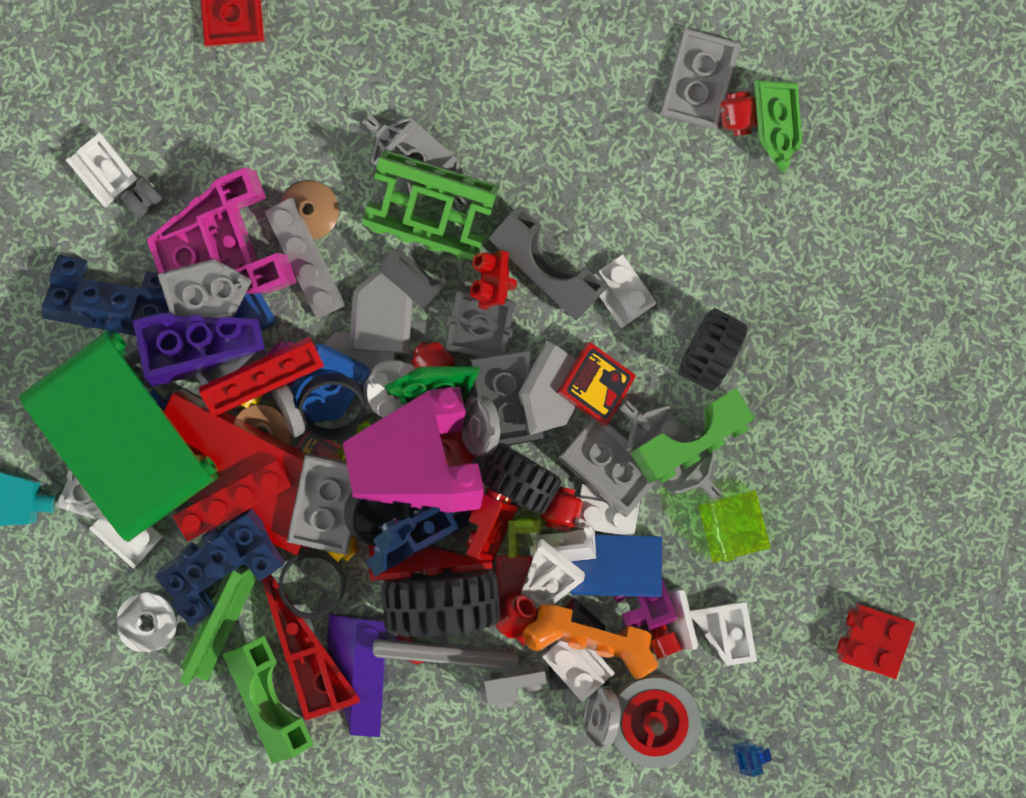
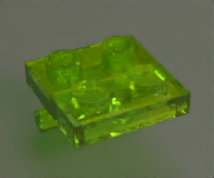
[697,490,771,563]

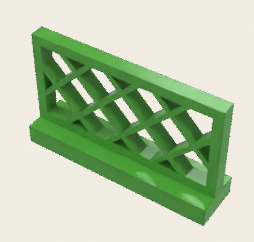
[179,564,257,686]

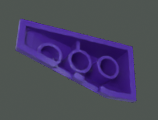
[133,313,265,387]
[327,614,388,737]

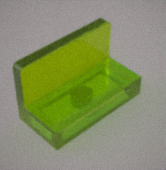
[508,517,544,558]

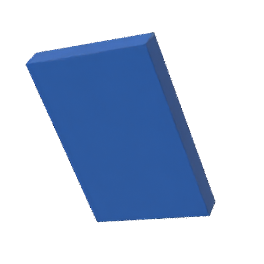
[571,535,662,597]

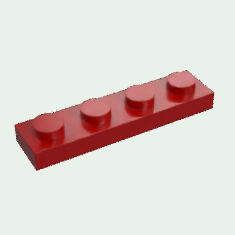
[199,337,324,417]
[173,458,294,542]

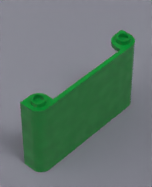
[19,329,219,542]

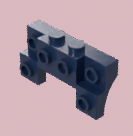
[41,255,169,336]
[366,506,472,577]
[155,508,285,627]

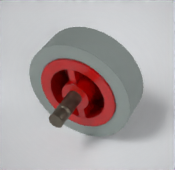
[614,674,701,768]

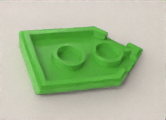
[754,81,802,172]

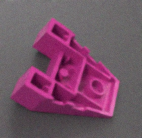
[147,167,297,294]
[343,387,484,513]

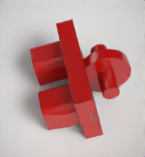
[470,250,517,310]

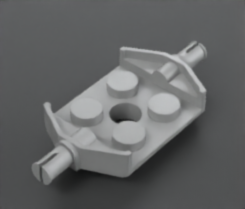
[362,114,469,211]
[619,400,723,501]

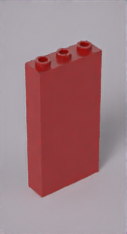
[164,389,308,555]

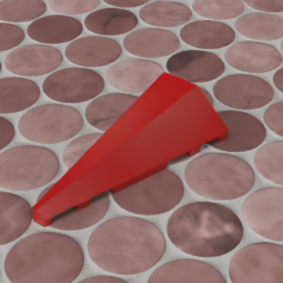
[262,574,361,721]

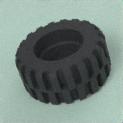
[381,569,500,637]

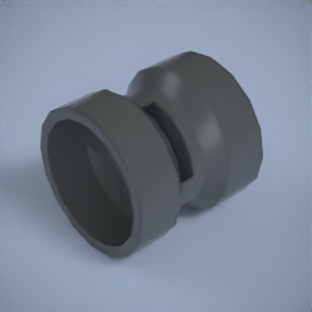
[120,176,163,218]

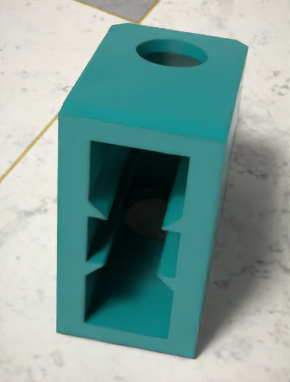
[0,469,56,526]

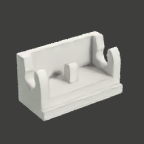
[530,525,596,562]

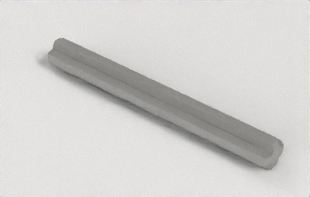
[372,639,519,669]

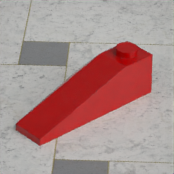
[369,534,493,581]

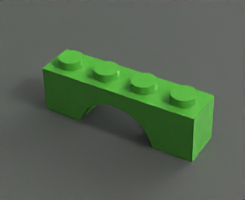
[630,388,755,484]
[222,635,314,764]

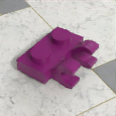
[614,579,678,630]

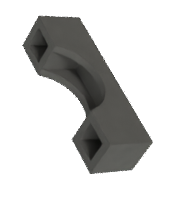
[488,206,608,321]

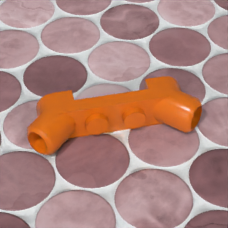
[523,604,658,679]

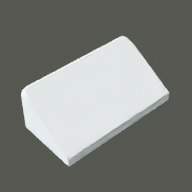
[667,587,698,650]

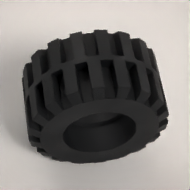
[679,308,747,391]
[480,445,562,513]

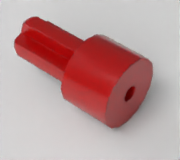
[651,624,682,660]

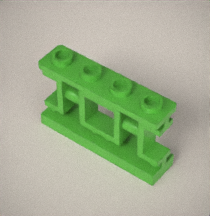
[361,149,499,261]

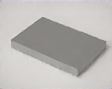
[659,28,741,131]
[558,418,657,518]
[287,453,352,555]

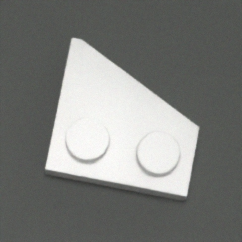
[521,539,585,608]
[690,601,757,666]

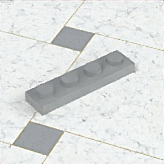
[264,198,346,319]

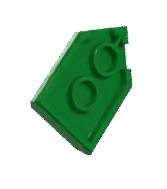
[385,366,480,405]

